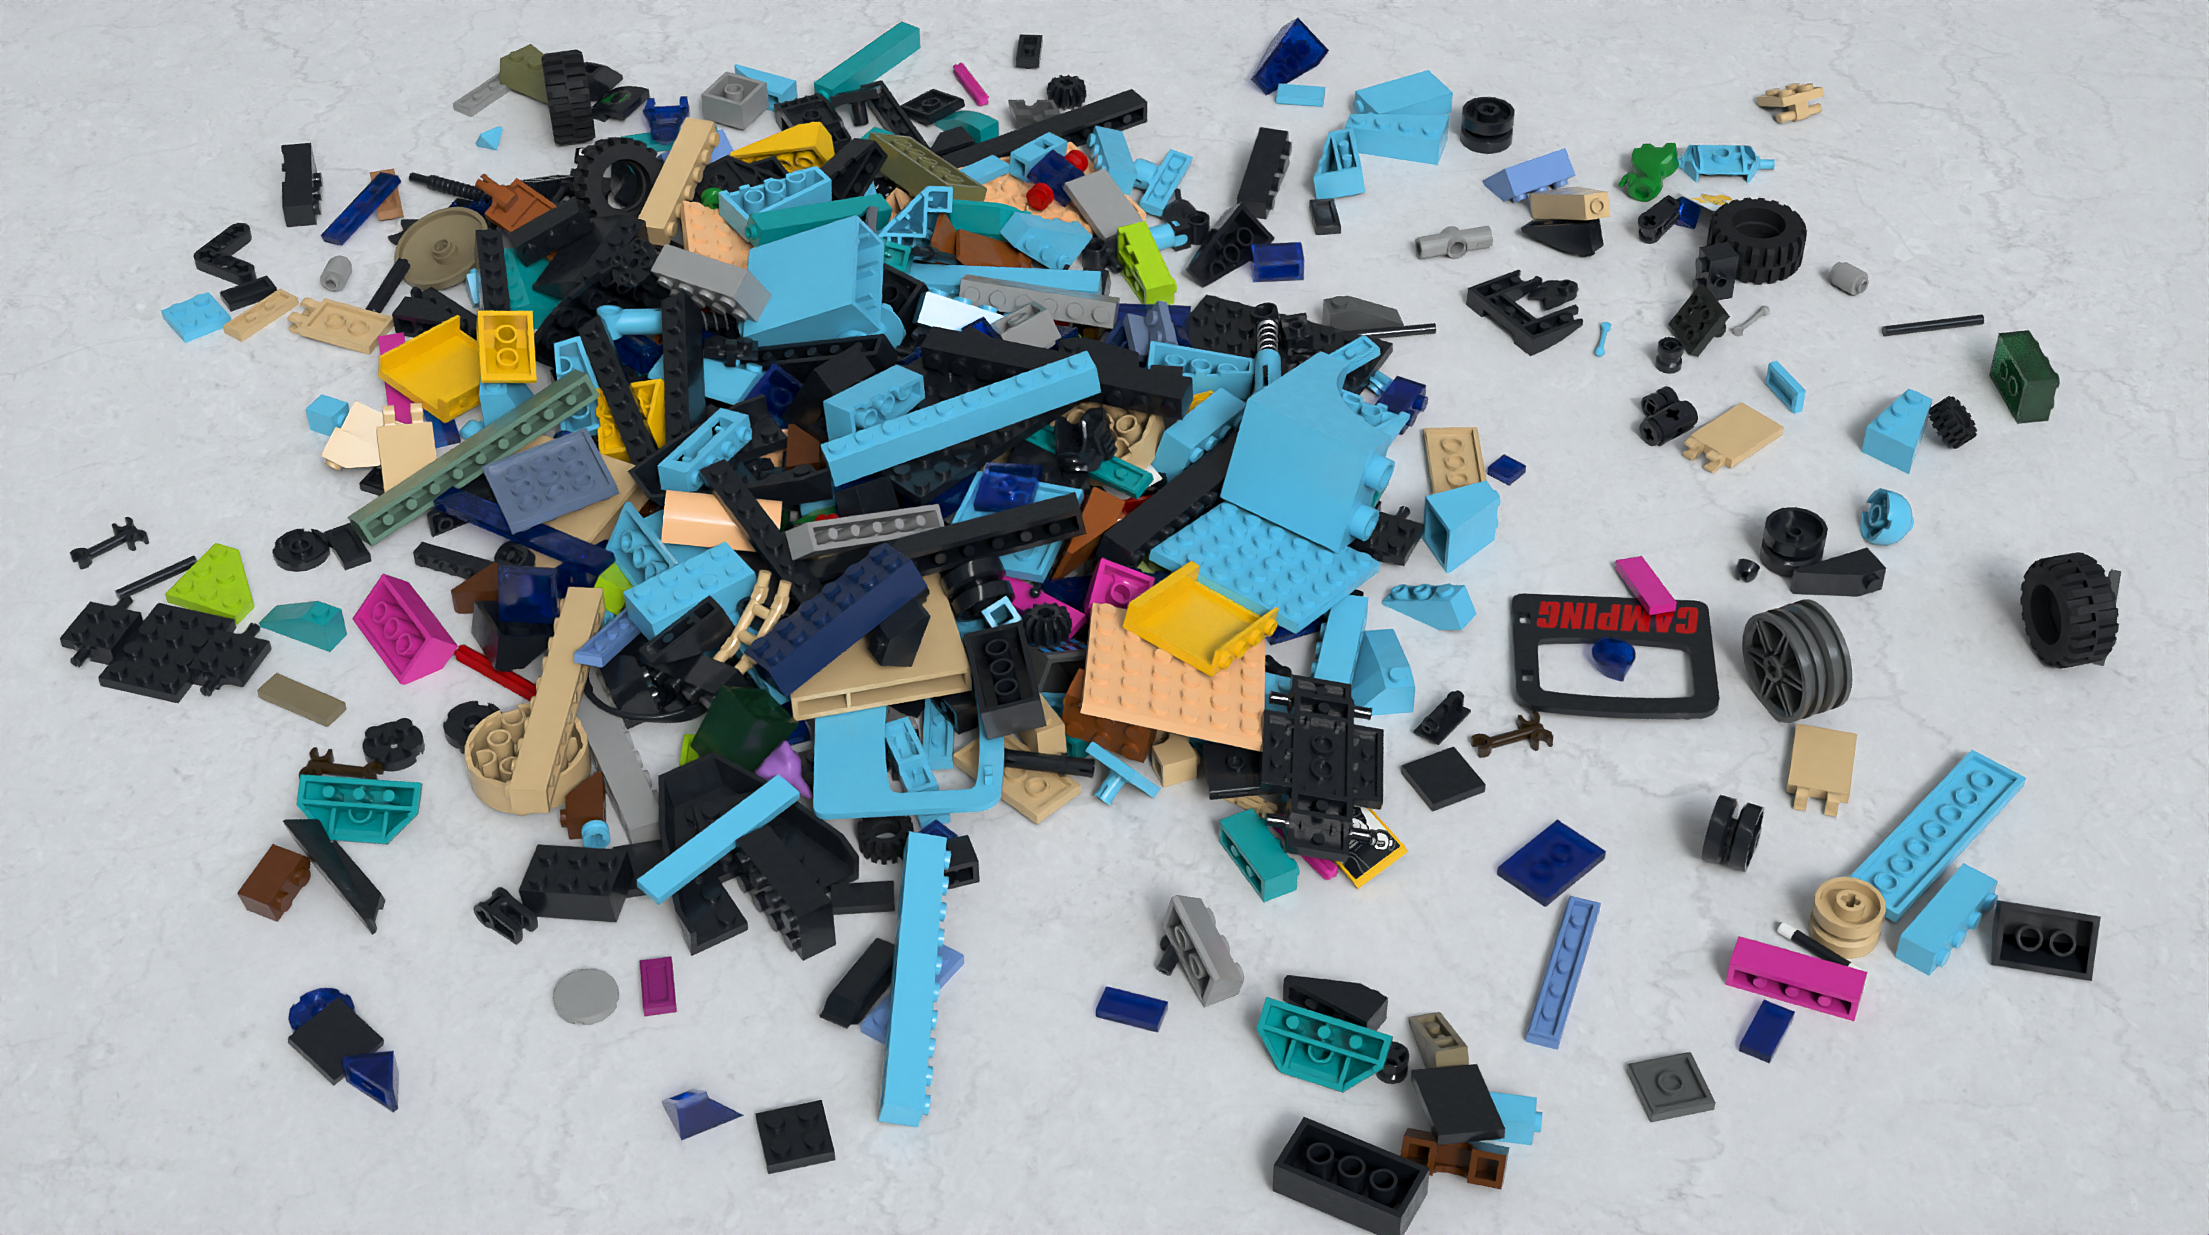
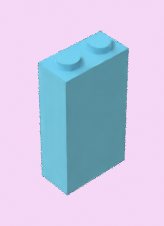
[1353,70,1453,115]

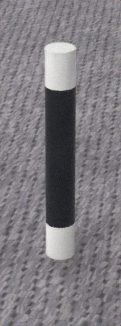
[1777,922,1865,971]

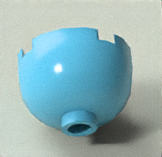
[1860,488,1914,546]

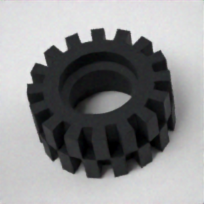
[1929,396,1977,449]
[858,815,914,865]

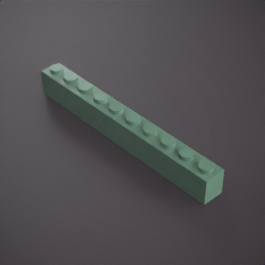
[347,369,600,546]

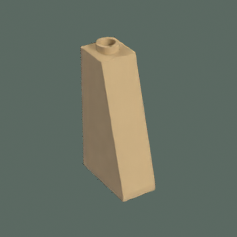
[1530,186,1610,220]

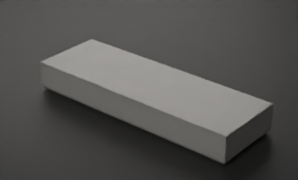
[453,72,512,117]

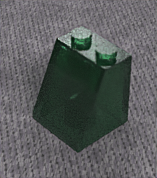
[690,685,799,773]

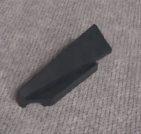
[283,819,386,935]

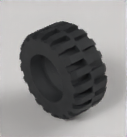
[541,49,596,145]
[569,137,664,219]
[1706,197,1807,285]
[2020,552,2119,669]

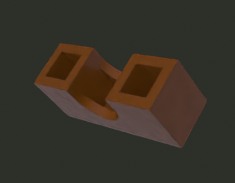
[1400,1128,1510,1189]

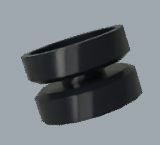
[1460,97,1515,154]
[1760,507,1828,577]
[941,556,1016,622]
[1702,794,1765,872]

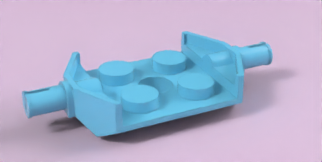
[1678,145,1775,183]

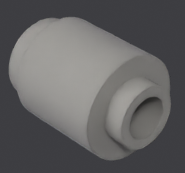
[320,255,352,292]
[1829,262,1869,296]

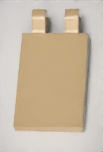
[287,297,394,355]
[1683,402,1784,473]
[376,403,438,504]
[1786,724,1857,817]

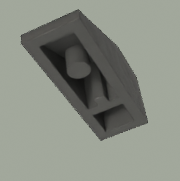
[1322,296,1404,331]

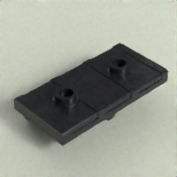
[1202,743,1276,800]

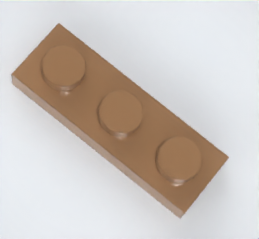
[370,168,404,220]

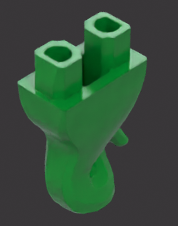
[1618,143,1679,202]

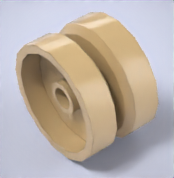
[1809,877,1886,959]

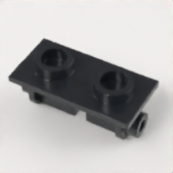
[1413,690,1471,745]

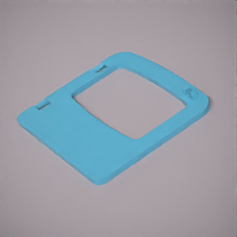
[813,663,1004,820]

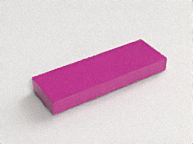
[1615,556,1677,615]

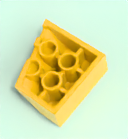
[596,378,666,464]

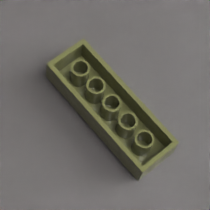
[868,132,987,202]

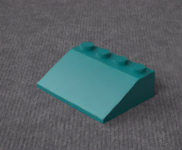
[504,248,563,329]

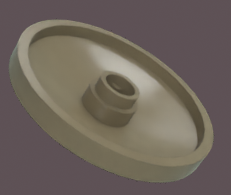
[394,207,490,291]

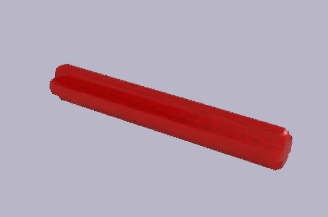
[454,644,537,702]

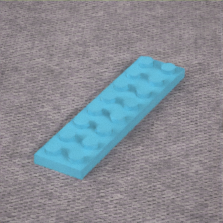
[1850,750,2026,923]

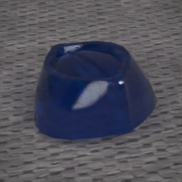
[1592,637,1636,682]

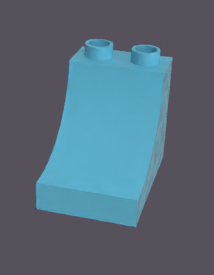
[1220,351,1395,553]

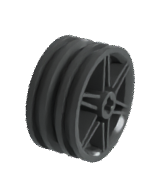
[1742,599,1852,723]

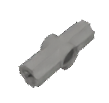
[1414,226,1493,259]

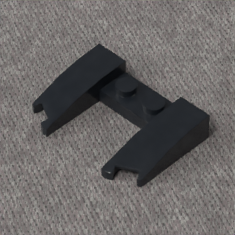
[1466,270,1583,357]

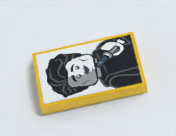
[1334,806,1408,889]

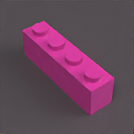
[1725,936,1868,1021]

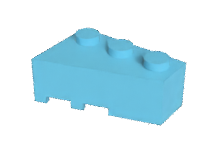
[1313,128,1365,199]
[1000,212,1093,270]
[1862,389,1932,474]

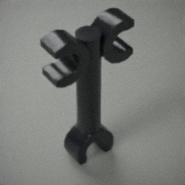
[70,517,149,570]

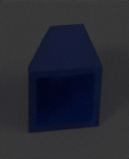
[498,565,571,624]

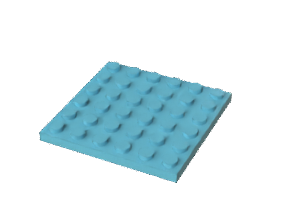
[1148,500,1381,634]

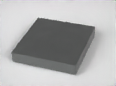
[1627,1052,1716,1122]

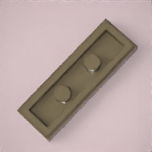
[257,673,347,727]

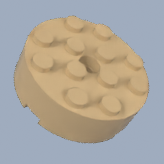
[1050,401,1165,486]
[465,703,592,816]

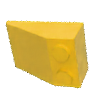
[476,311,537,383]

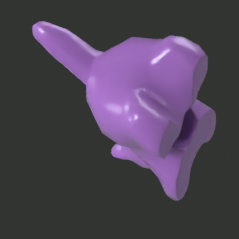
[754,735,813,799]

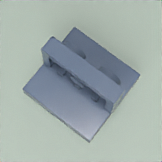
[1123,301,1178,363]

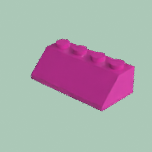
[352,573,458,685]

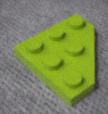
[165,543,255,625]

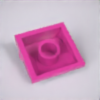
[1084,558,1155,619]

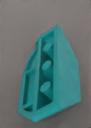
[945,199,1031,244]
[296,774,423,845]
[1256,997,1393,1093]

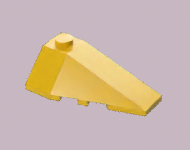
[730,122,835,173]

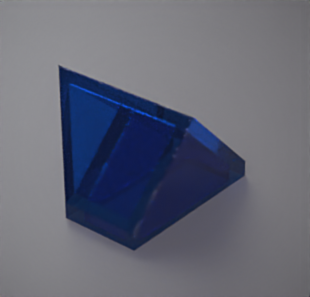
[662,1089,744,1141]

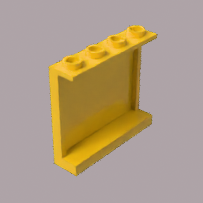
[378,315,481,423]
[1123,561,1279,677]

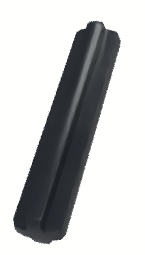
[365,258,410,313]

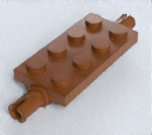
[475,174,560,263]

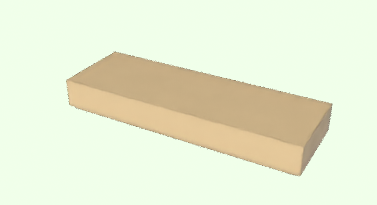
[223,289,299,342]

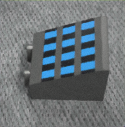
[1028,637,1087,693]

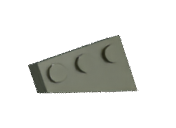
[500,44,548,104]

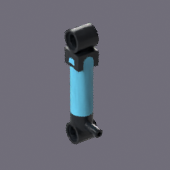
[1082,210,1210,273]

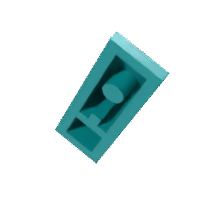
[259,601,347,652]

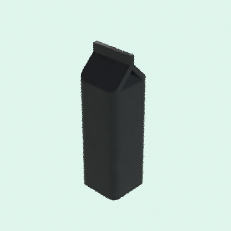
[819,938,895,1029]

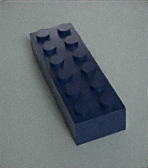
[744,542,927,697]

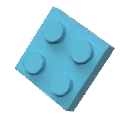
[161,292,231,343]

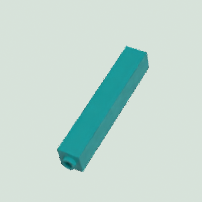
[814,21,921,109]
[744,193,893,248]

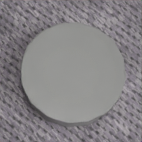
[553,969,619,1025]

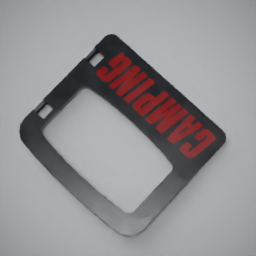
[1512,593,1720,720]

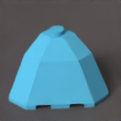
[877,186,953,260]

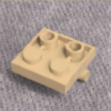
[1757,83,1824,123]

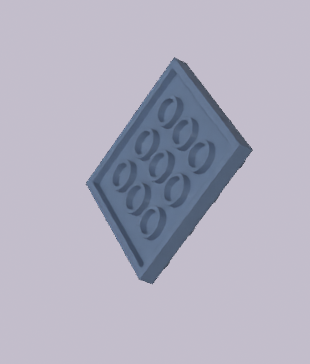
[482,428,619,534]

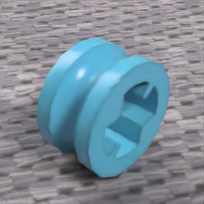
[581,820,611,848]

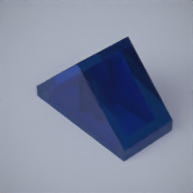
[341,1050,399,1113]

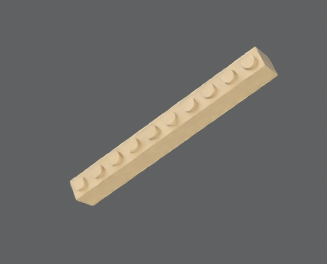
[505,587,606,813]

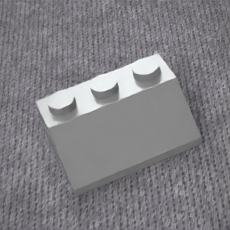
[1162,895,1244,1008]

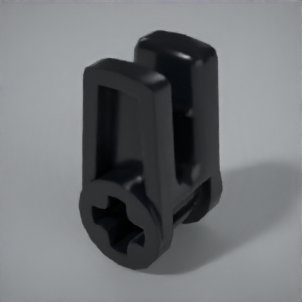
[1638,195,1680,244]
[473,887,538,945]

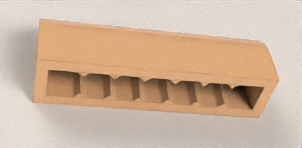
[661,490,782,552]

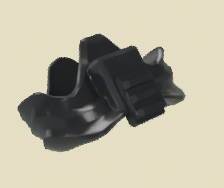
[1054,407,1118,473]

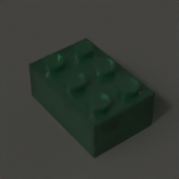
[1989,330,2060,424]

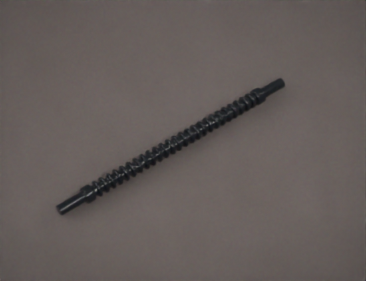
[409,172,493,205]

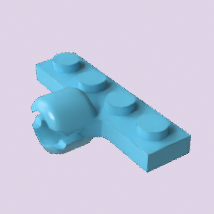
[1133,149,1193,217]

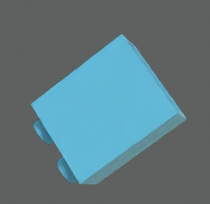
[738,215,884,347]

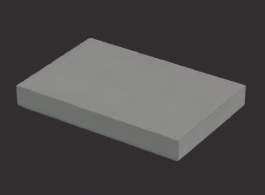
[1063,168,1143,240]

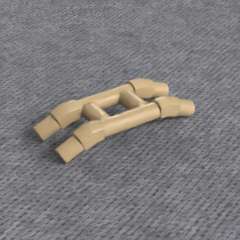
[713,570,792,675]

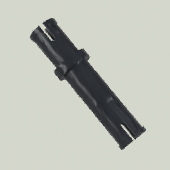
[1004,748,1095,778]

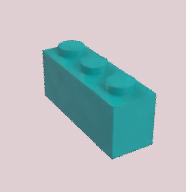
[1219,808,1300,902]

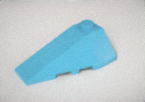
[1351,629,1415,716]

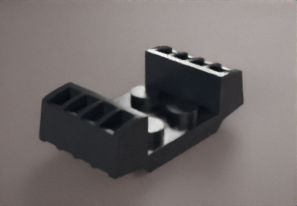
[774,93,852,154]

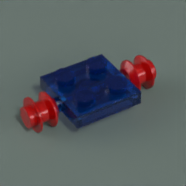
[1026,149,1088,211]

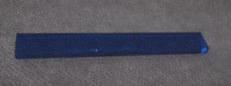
[433,486,616,576]

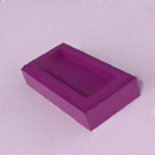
[639,956,677,1017]

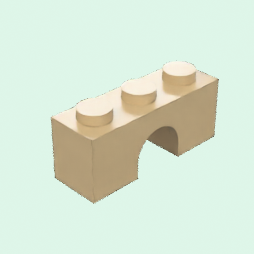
[1152,730,1200,787]

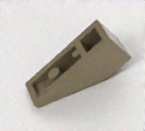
[1409,1012,1469,1069]

